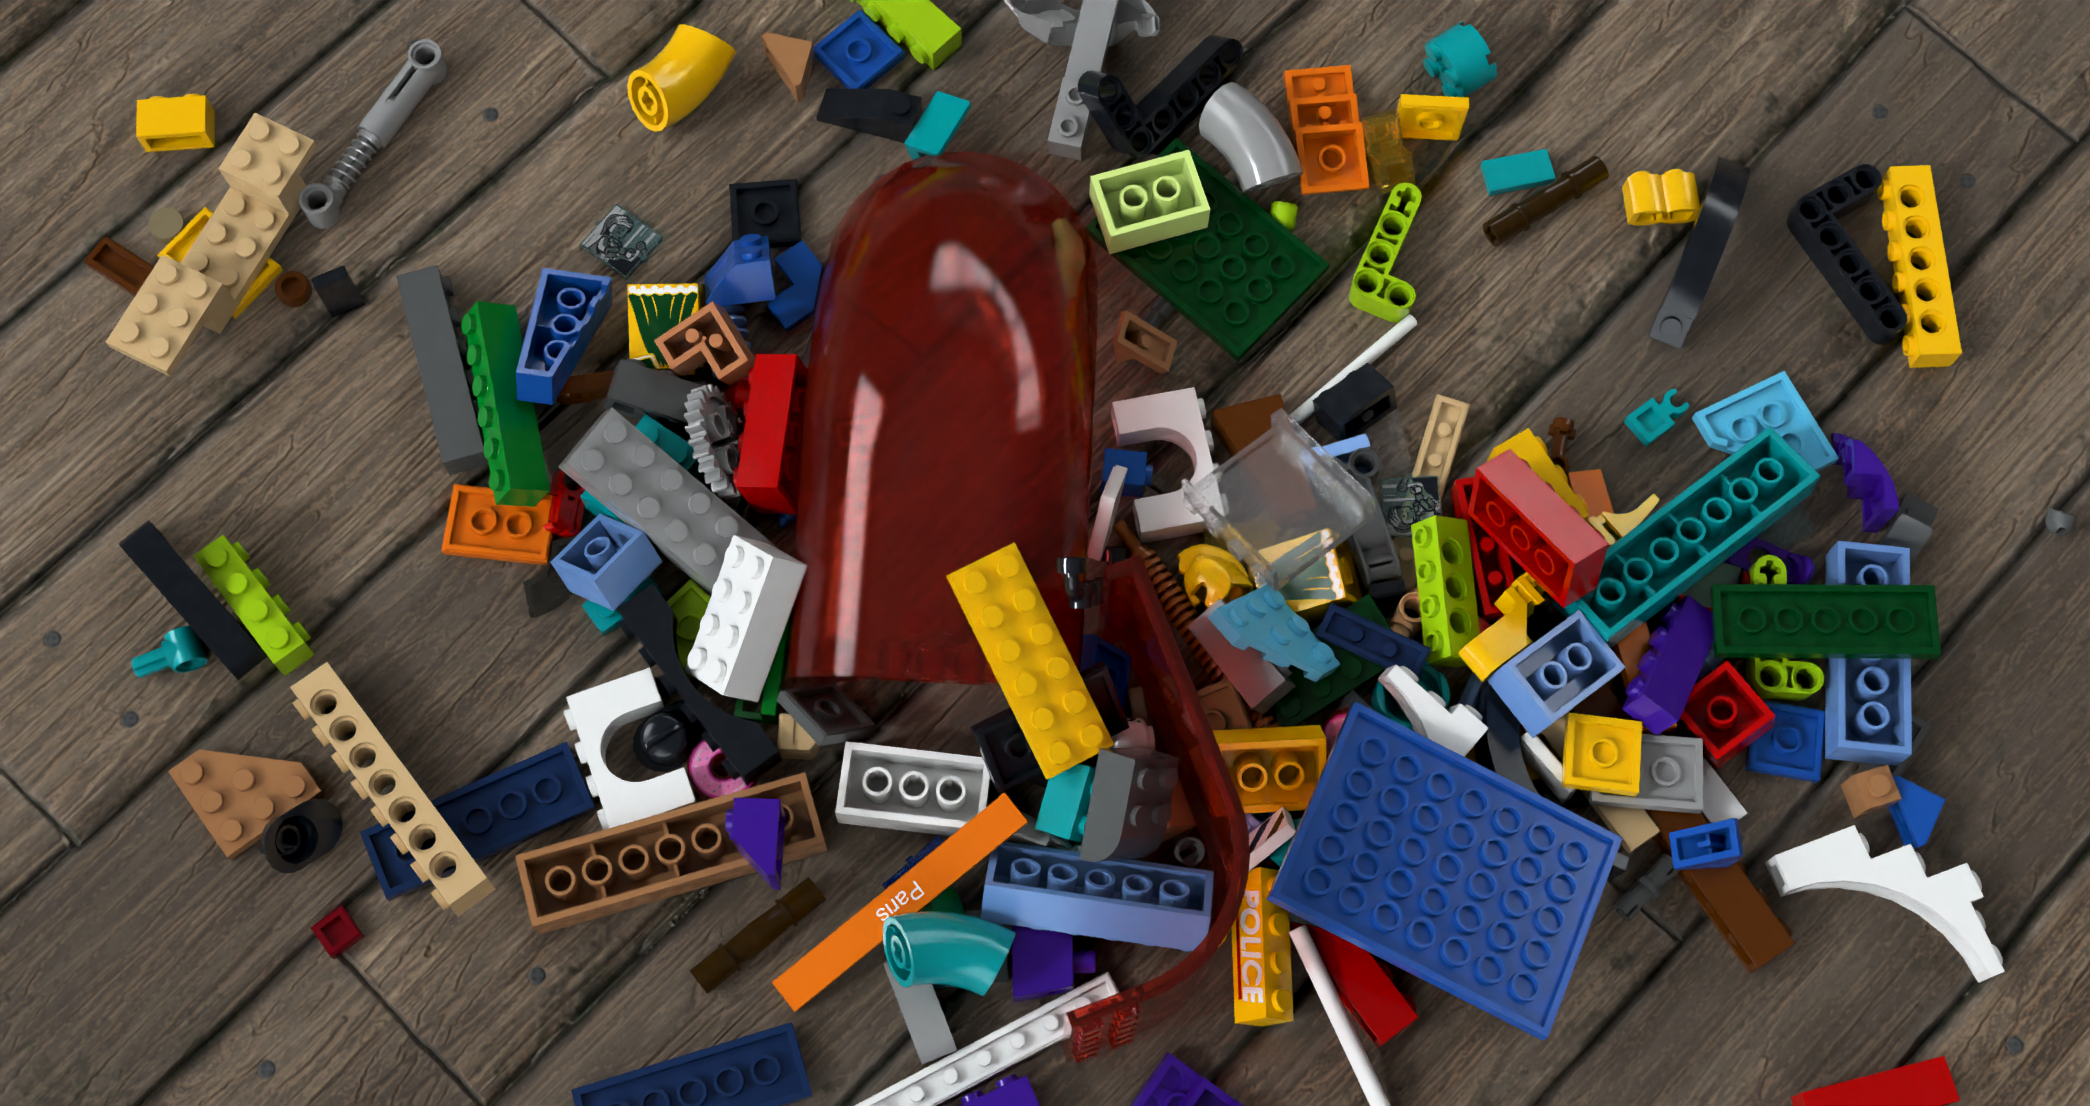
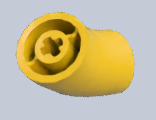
[627,24,736,132]

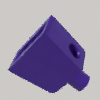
[1012,925,1095,1002]

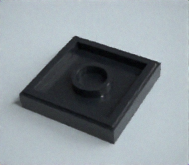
[729,179,802,248]

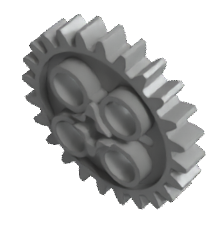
[684,384,744,500]

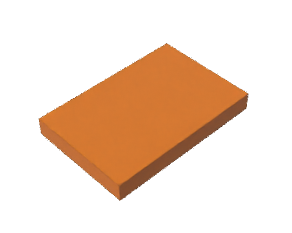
[441,484,555,566]

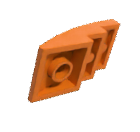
[1283,65,1370,195]

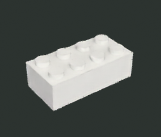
[685,535,808,702]
[835,741,991,836]

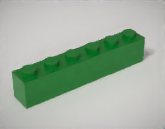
[461,301,550,507]

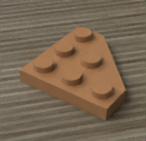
[168,749,325,860]

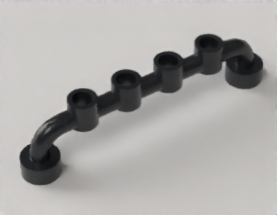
[1056,546,1128,609]

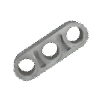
[883,962,957,1065]

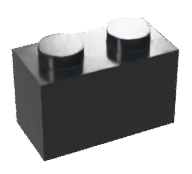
[1312,363,1397,442]

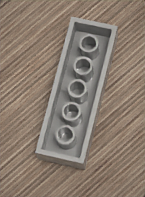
[558,408,778,595]

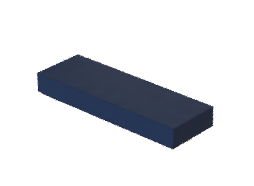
[1316,603,1432,678]

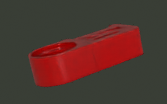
[543,469,585,538]

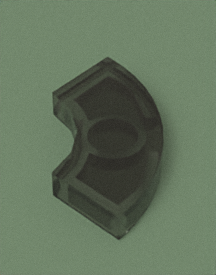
[523,535,577,618]

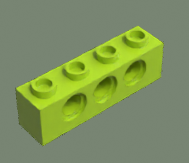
[1411,515,1480,668]

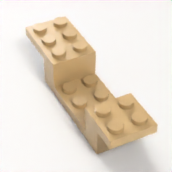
[106,113,318,377]

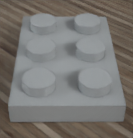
[1589,734,1703,814]

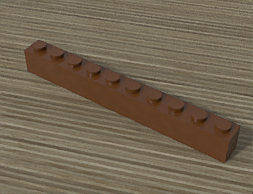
[1569,681,1795,974]

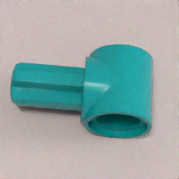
[131,626,207,678]

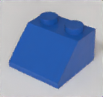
[705,234,776,306]

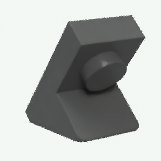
[1879,493,1939,567]

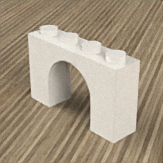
[1111,387,1229,544]
[564,667,697,830]

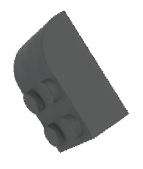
[1079,747,1180,862]

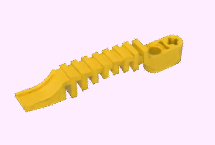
[1458,493,1660,682]

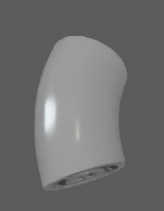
[1199,82,1304,193]

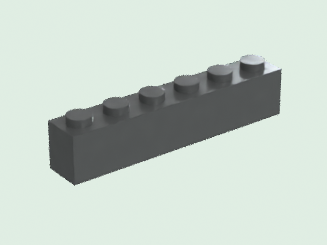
[396,265,489,475]

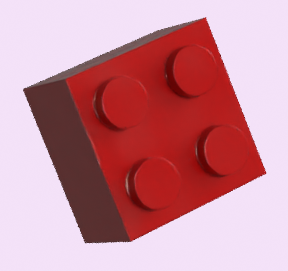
[1676,660,1776,770]

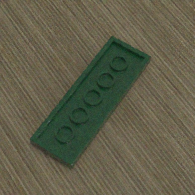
[1710,584,1941,659]

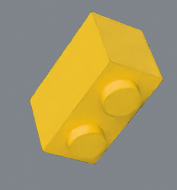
[136,94,215,152]

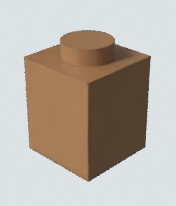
[1841,764,1902,819]

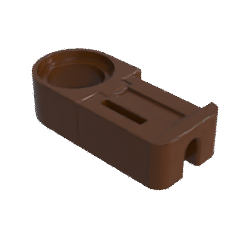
[556,370,614,405]

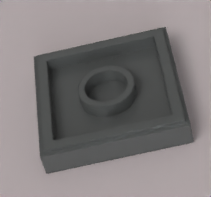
[777,682,877,746]

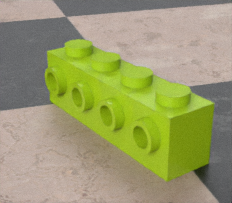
[193,535,315,676]

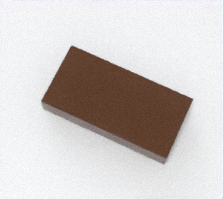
[83,236,154,297]

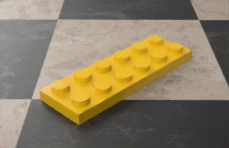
[946,542,1115,779]

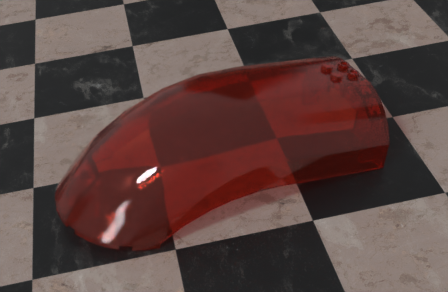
[787,151,1098,686]

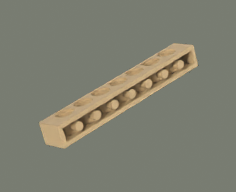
[290,662,496,917]

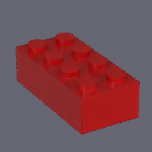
[733,354,817,514]
[1468,449,1609,608]

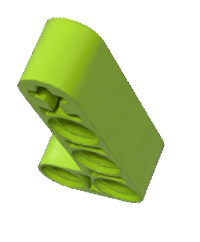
[1348,182,1422,323]
[1746,555,1824,701]

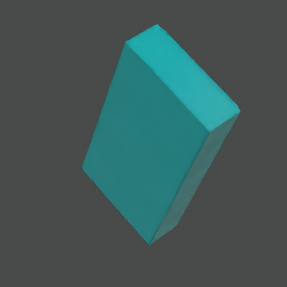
[1480,148,1556,196]

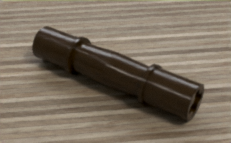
[1483,156,1609,247]
[689,877,826,994]

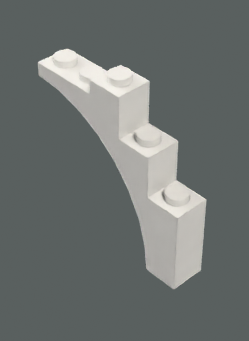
[1378,665,1488,757]
[1765,825,2005,983]

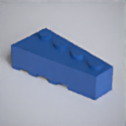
[516,268,612,405]

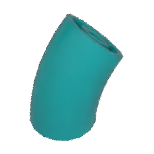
[883,911,1016,996]

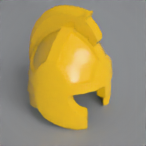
[1177,544,1254,610]

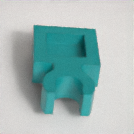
[1623,389,1689,447]

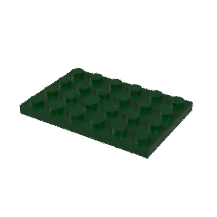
[1085,138,1330,362]

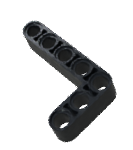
[1078,35,1243,158]
[1787,164,1907,345]
[119,519,267,680]

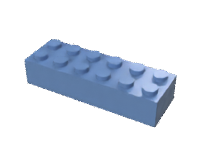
[1825,541,1912,766]
[981,842,1214,953]

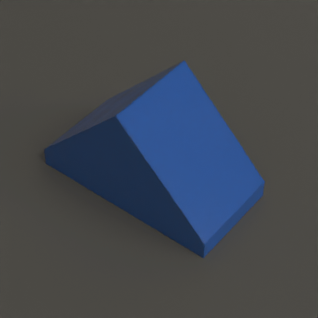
[1888,775,1946,851]
[1669,818,1743,870]

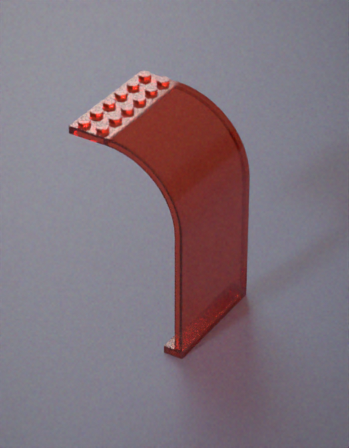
[1061,554,1250,1063]

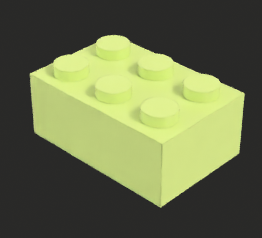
[1089,150,1210,254]

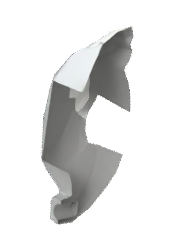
[1004,0,1159,47]

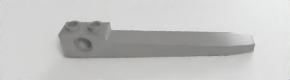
[1048,0,1119,161]

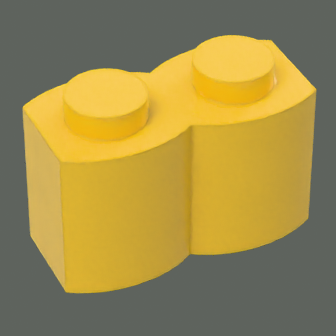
[1622,169,1700,226]

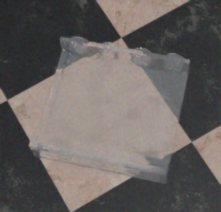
[1181,408,1376,592]

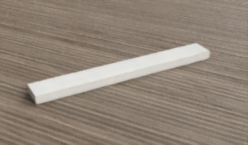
[855,972,1126,1106]

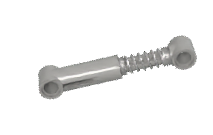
[299,39,448,229]

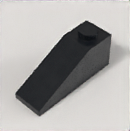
[816,89,923,143]

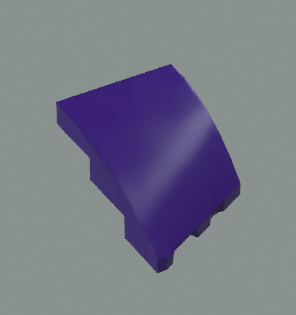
[1831,433,1899,533]
[1130,1052,1244,1106]

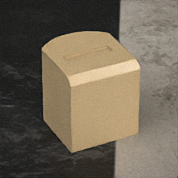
[777,714,820,760]

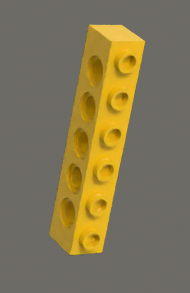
[1877,165,1962,368]

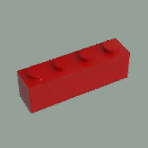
[1450,477,1514,625]
[1290,916,1418,1049]
[1790,1056,1960,1106]

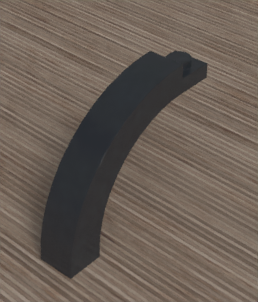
[1648,157,1750,349]
[1474,684,1629,881]

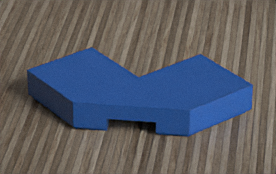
[766,240,823,333]

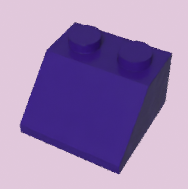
[725,798,786,890]

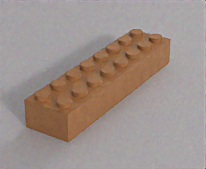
[515,772,827,935]

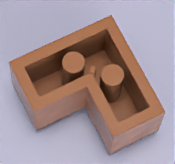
[654,301,755,386]

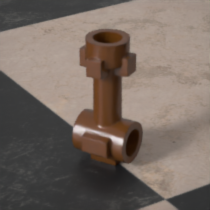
[1548,417,1576,476]

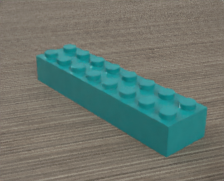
[1552,426,1820,648]

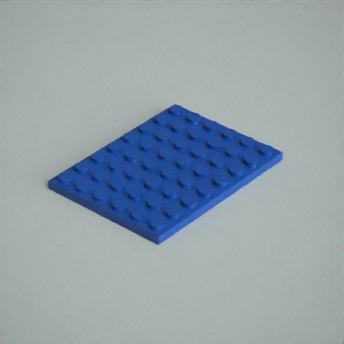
[1266,701,1623,1041]

